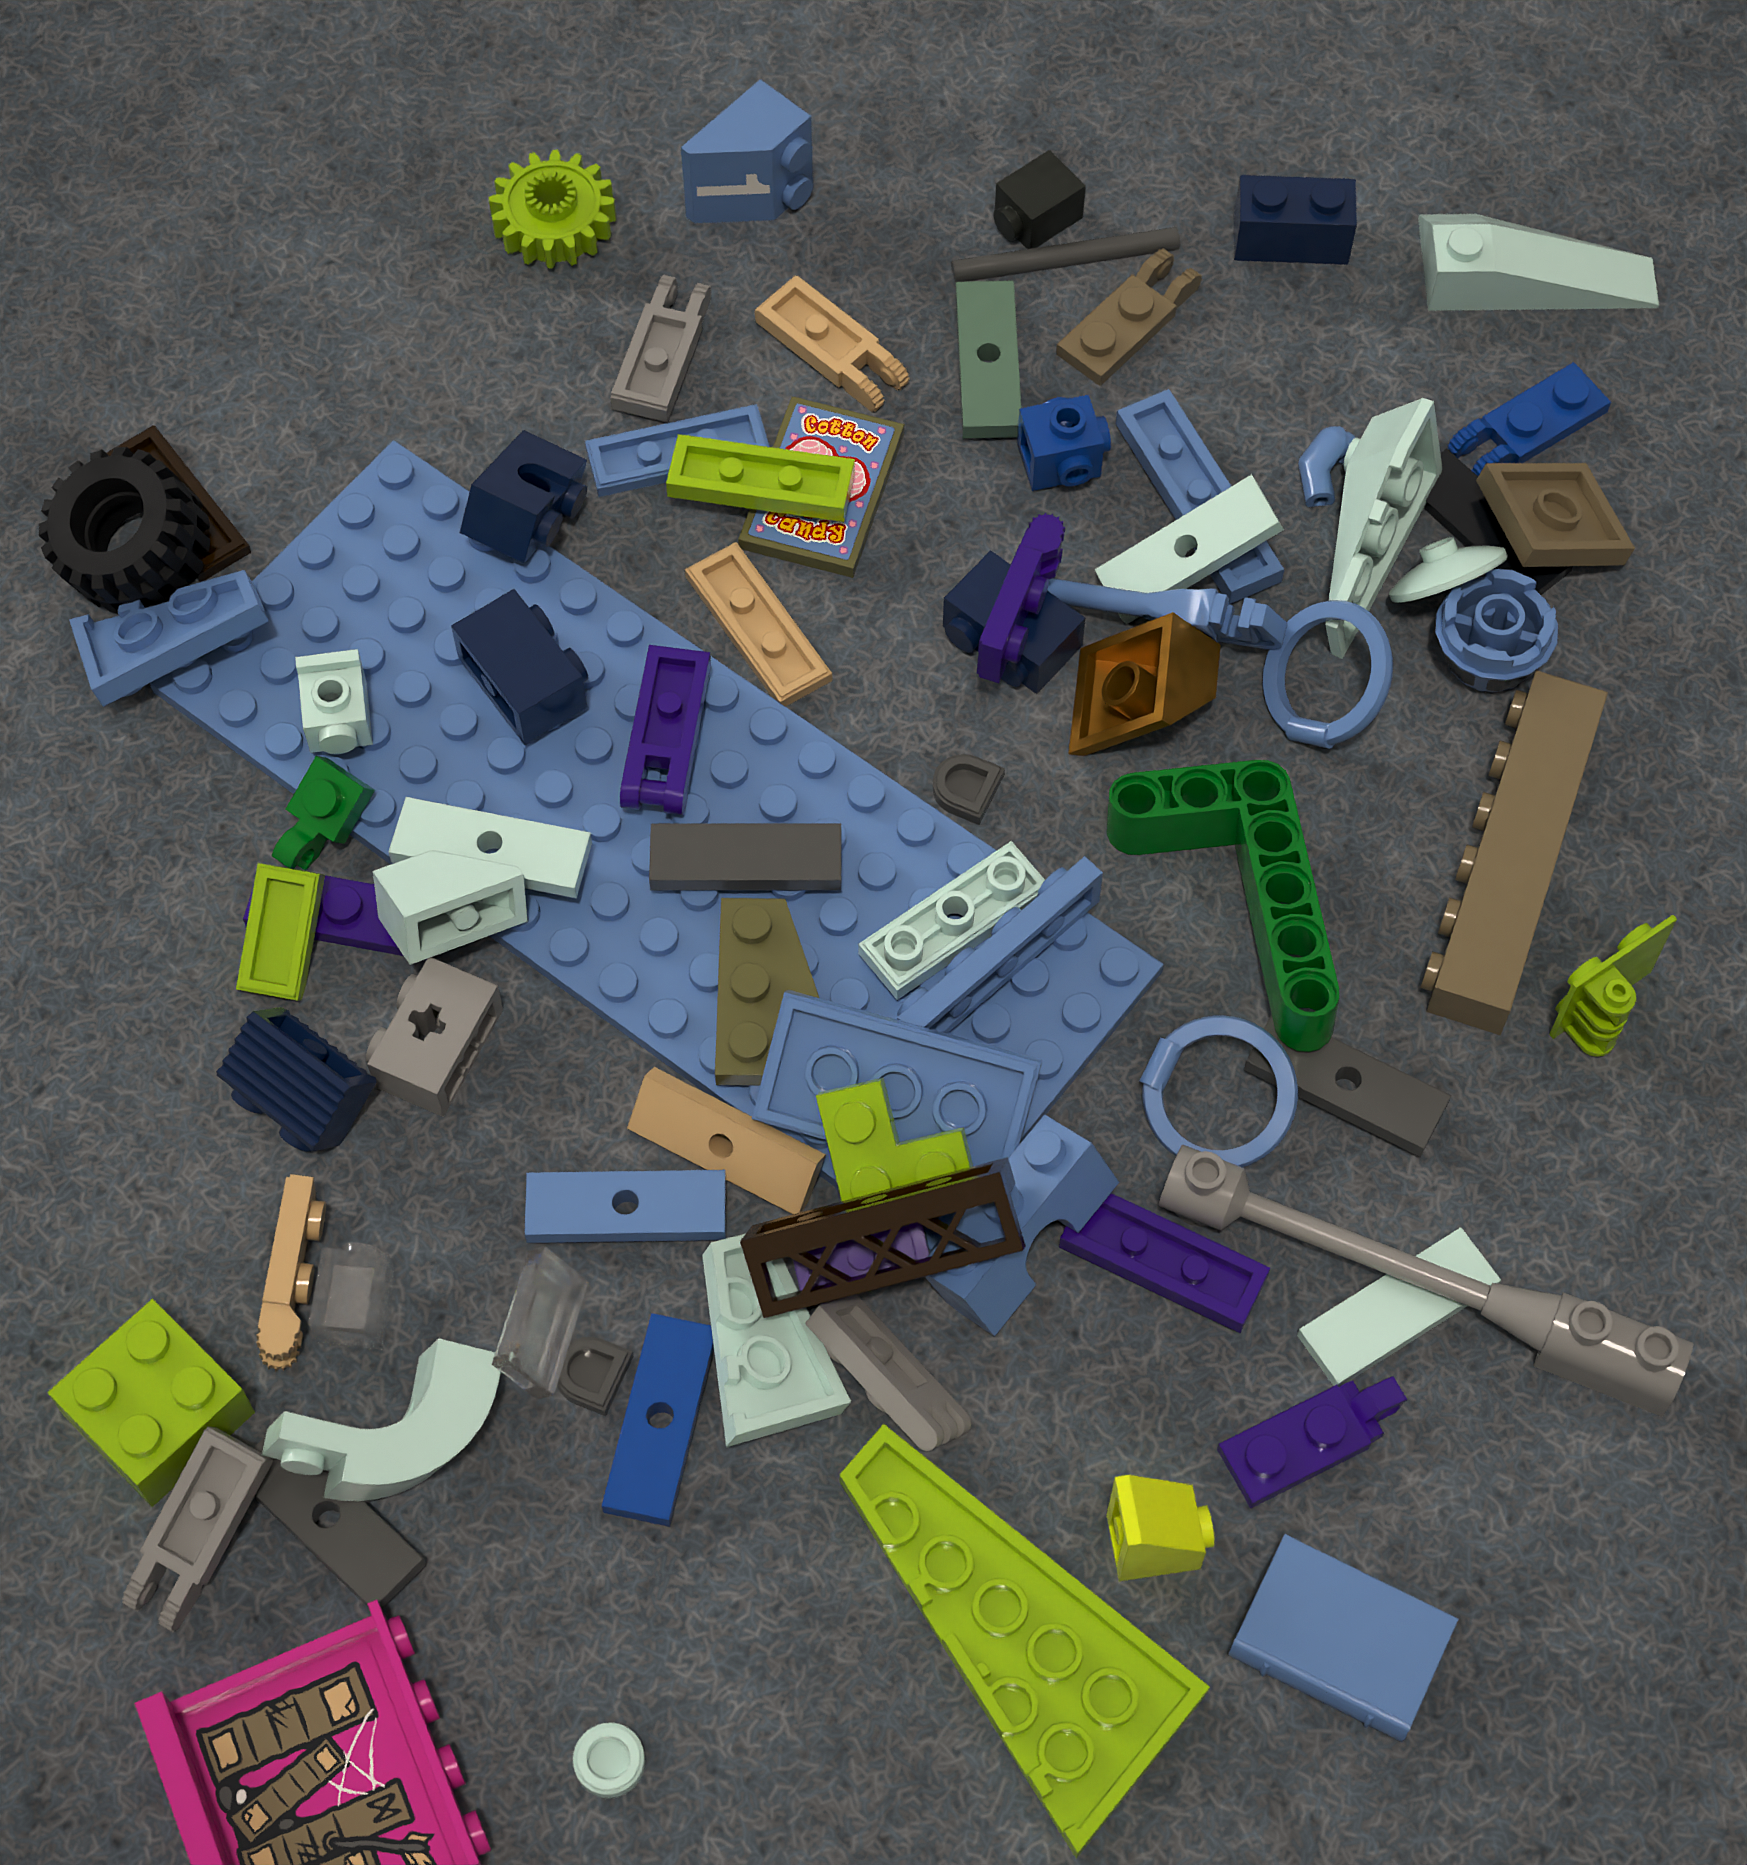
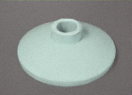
[1389,537,1508,603]

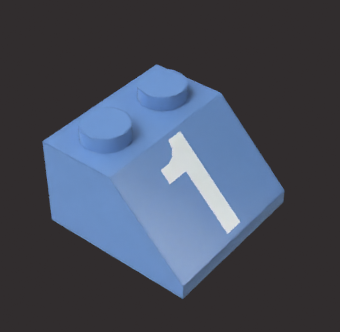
[681,79,813,223]

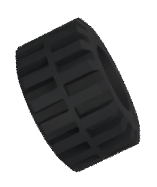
[39,447,211,614]

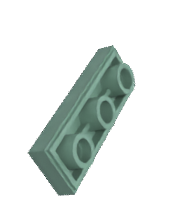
[955,281,1021,439]

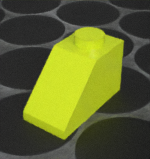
[1106,1475,1214,1581]

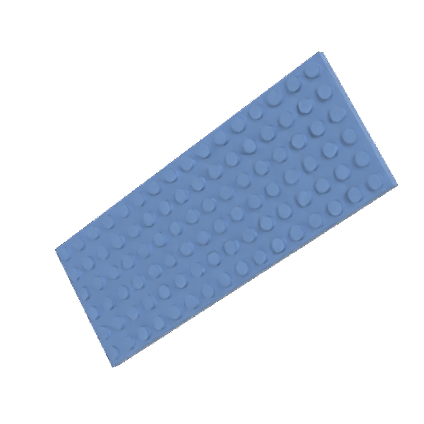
[150,440,1164,1253]

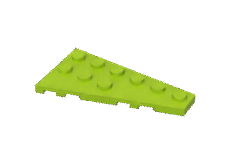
[839,1424,1210,1859]

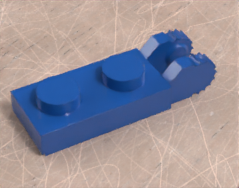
[1448,362,1611,476]

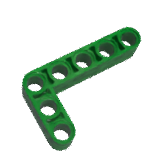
[1106,760,1339,1052]

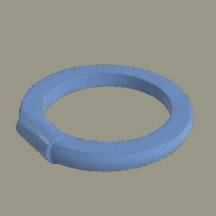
[1263,600,1393,749]
[1139,1015,1298,1167]

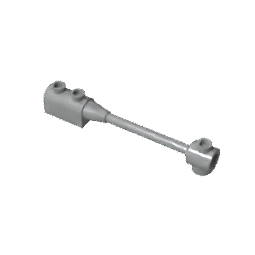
[1159,1144,1693,1417]

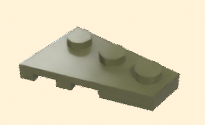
[715,898,819,1086]

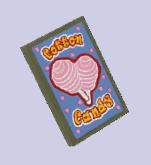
[738,396,904,578]

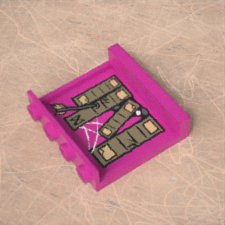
[135,1600,492,1865]

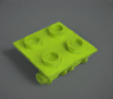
[1549,915,1677,1057]

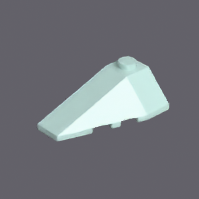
[1418,214,1659,311]
[1325,398,1442,659]

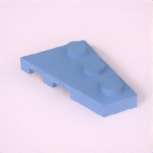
[69,570,269,707]

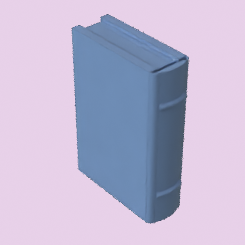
[1228,1534,1458,1742]

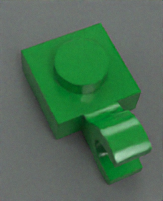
[272,756,375,871]

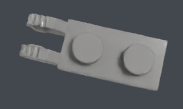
[610,275,712,423]
[122,1427,273,1633]

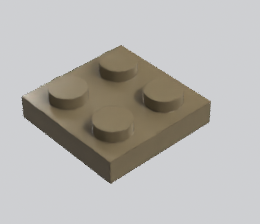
[1476,463,1635,567]

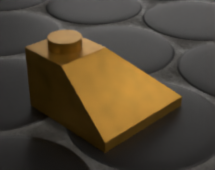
[1068,612,1221,756]

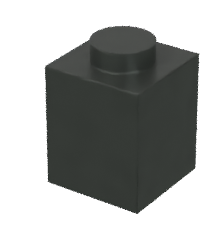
[993,150,1086,249]

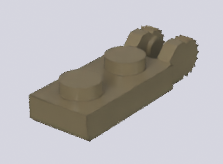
[1056,248,1202,386]

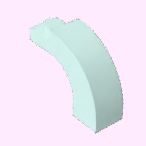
[262,1338,503,1501]

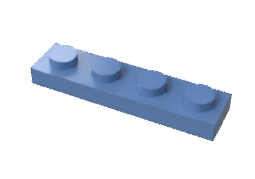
[1116,389,1284,604]
[897,856,1103,1033]

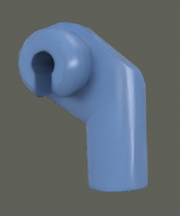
[1298,426,1356,507]

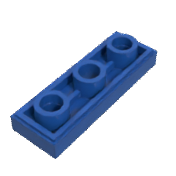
[602,1313,714,1527]

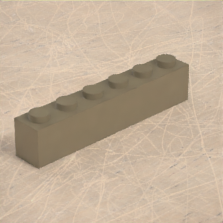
[1420,670,1608,1035]

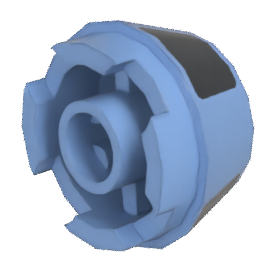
[1435,569,1558,692]

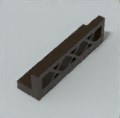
[740,1157,1026,1318]

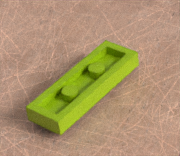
[666,434,855,522]

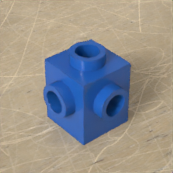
[1017,395,1111,491]

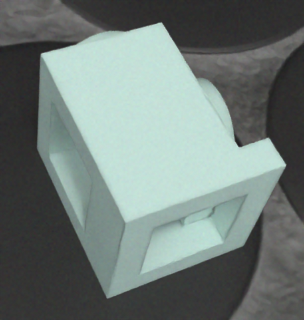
[295,649,373,754]

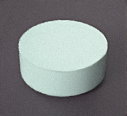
[573,1723,645,1798]

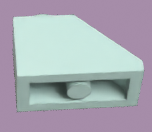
[373,850,528,965]

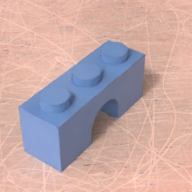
[925,1114,1119,1336]

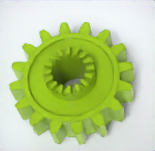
[489,150,616,268]

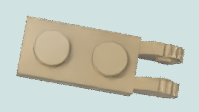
[755,275,910,412]
[256,1174,326,1372]

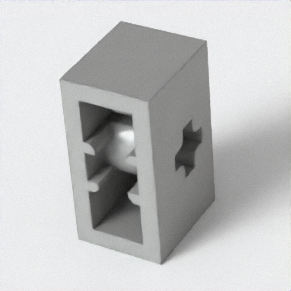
[366,957,503,1117]

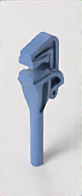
[1047,578,1287,649]

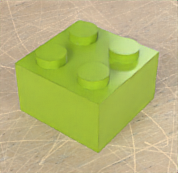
[47,1298,255,1507]

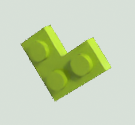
[816,1077,973,1201]

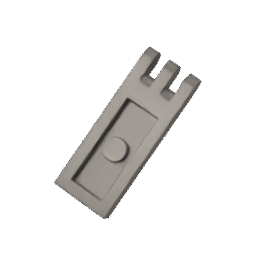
[805,1294,971,1451]

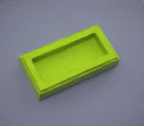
[236,863,325,1001]

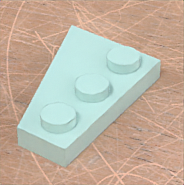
[702,1234,851,1447]

